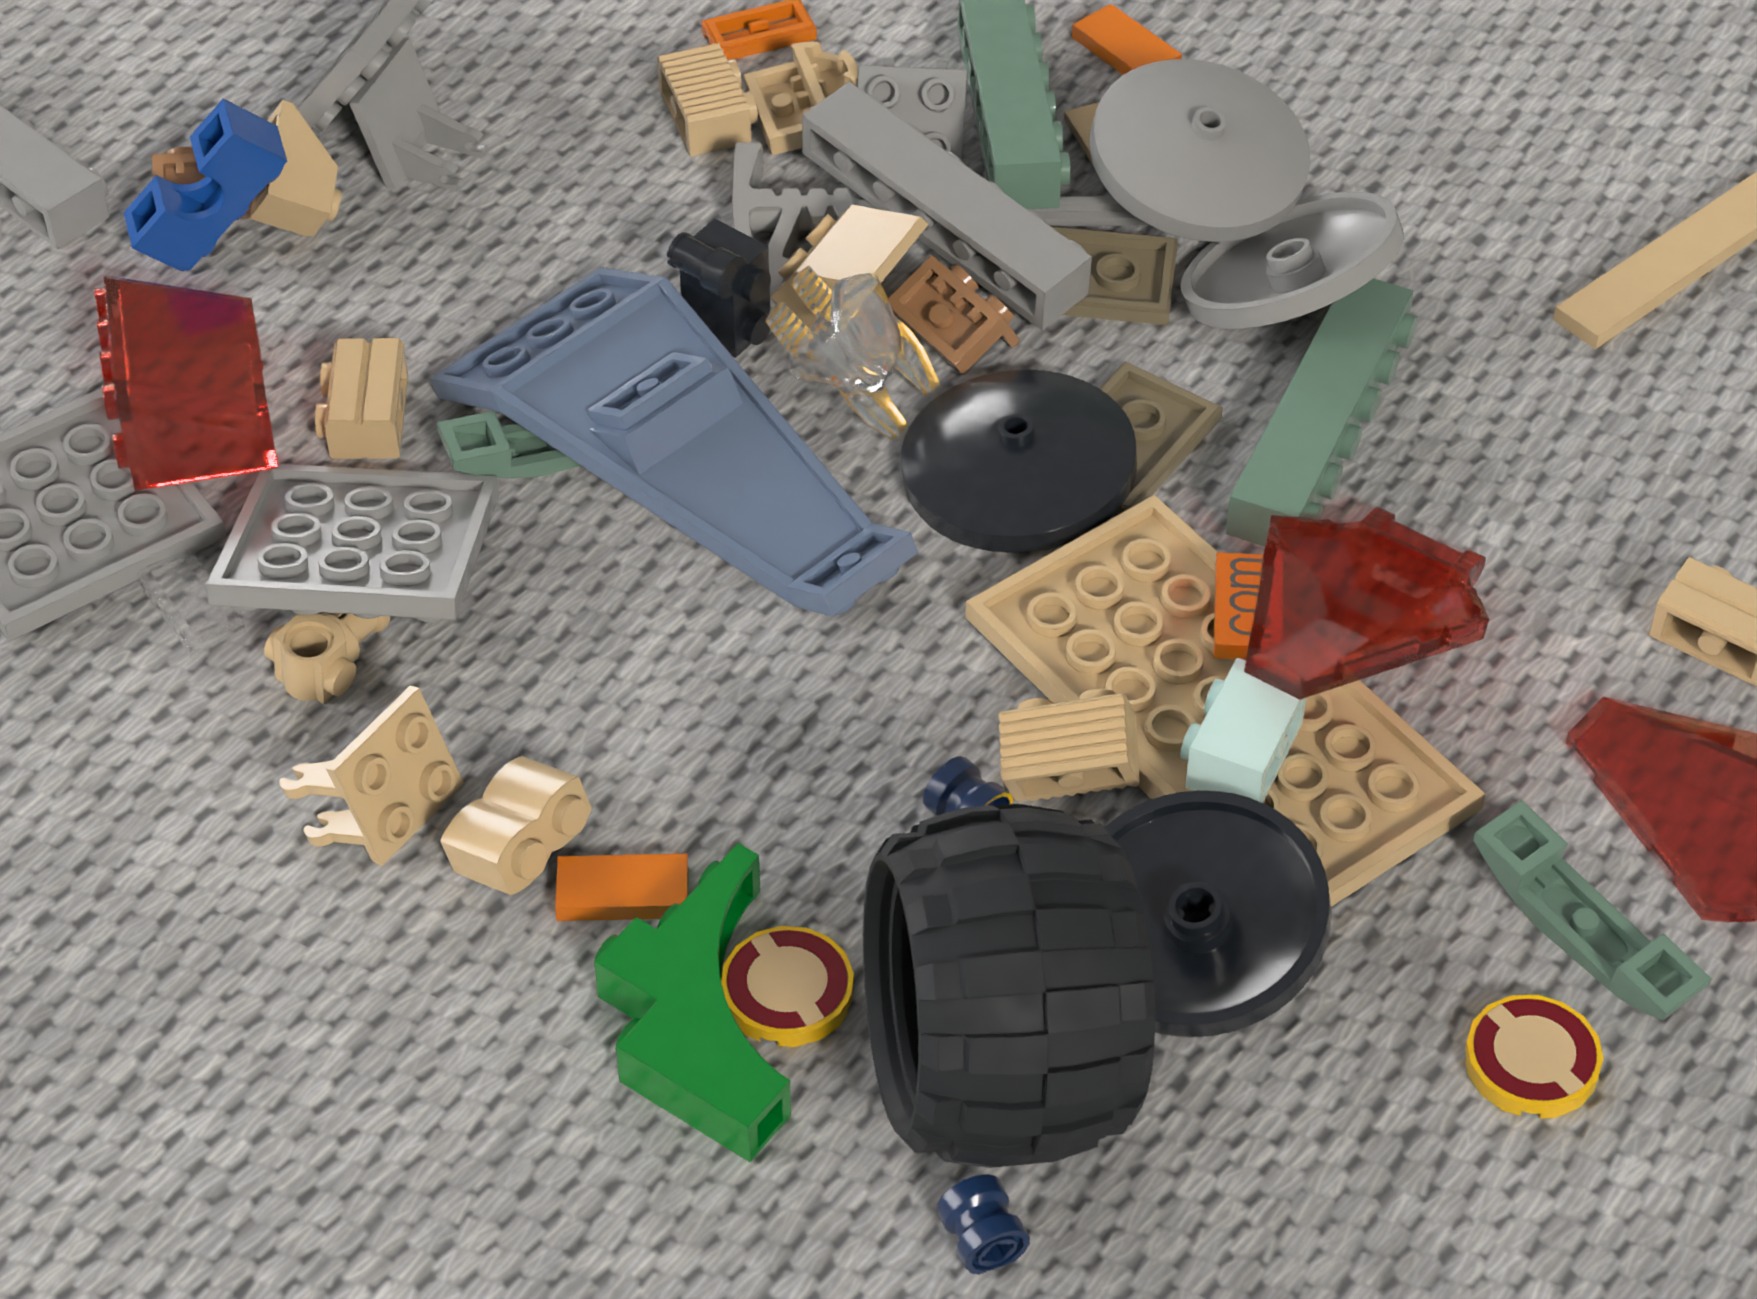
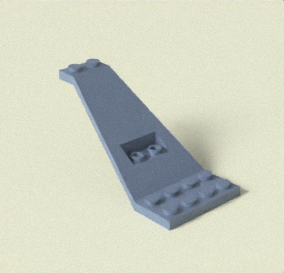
[429,267,918,617]

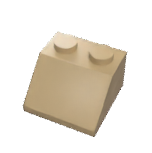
[771,205,929,340]

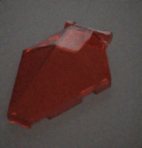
[1244,506,1490,700]
[1566,696,1757,922]

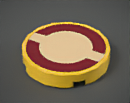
[721,926,854,1047]
[1465,994,1604,1118]

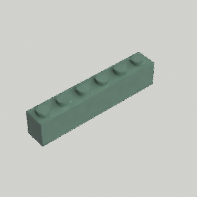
[958,0,1070,209]
[1226,278,1418,556]

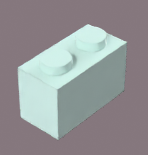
[1180,658,1309,803]

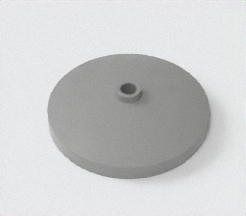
[1089,59,1310,242]
[1181,192,1404,329]

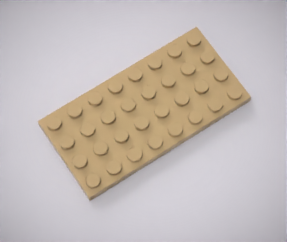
[965,495,1485,907]

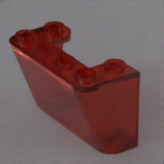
[94,275,278,491]

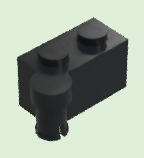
[667,218,772,358]

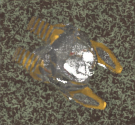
[765,265,942,442]

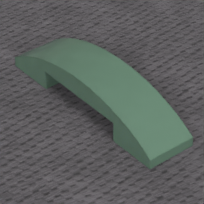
[437,411,581,478]
[1473,800,1712,1021]

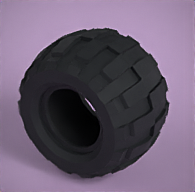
[863,803,1155,1168]

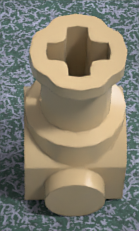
[264,612,390,704]

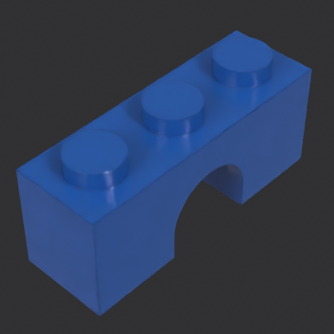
[123,98,287,272]

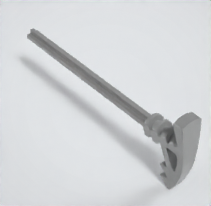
[732,142,1149,323]

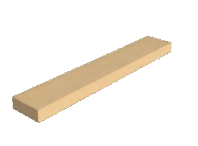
[1553,172,1757,349]

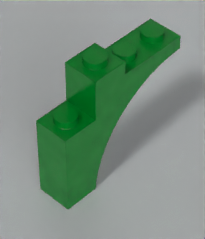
[594,843,791,1162]

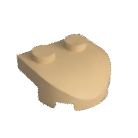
[743,42,859,156]

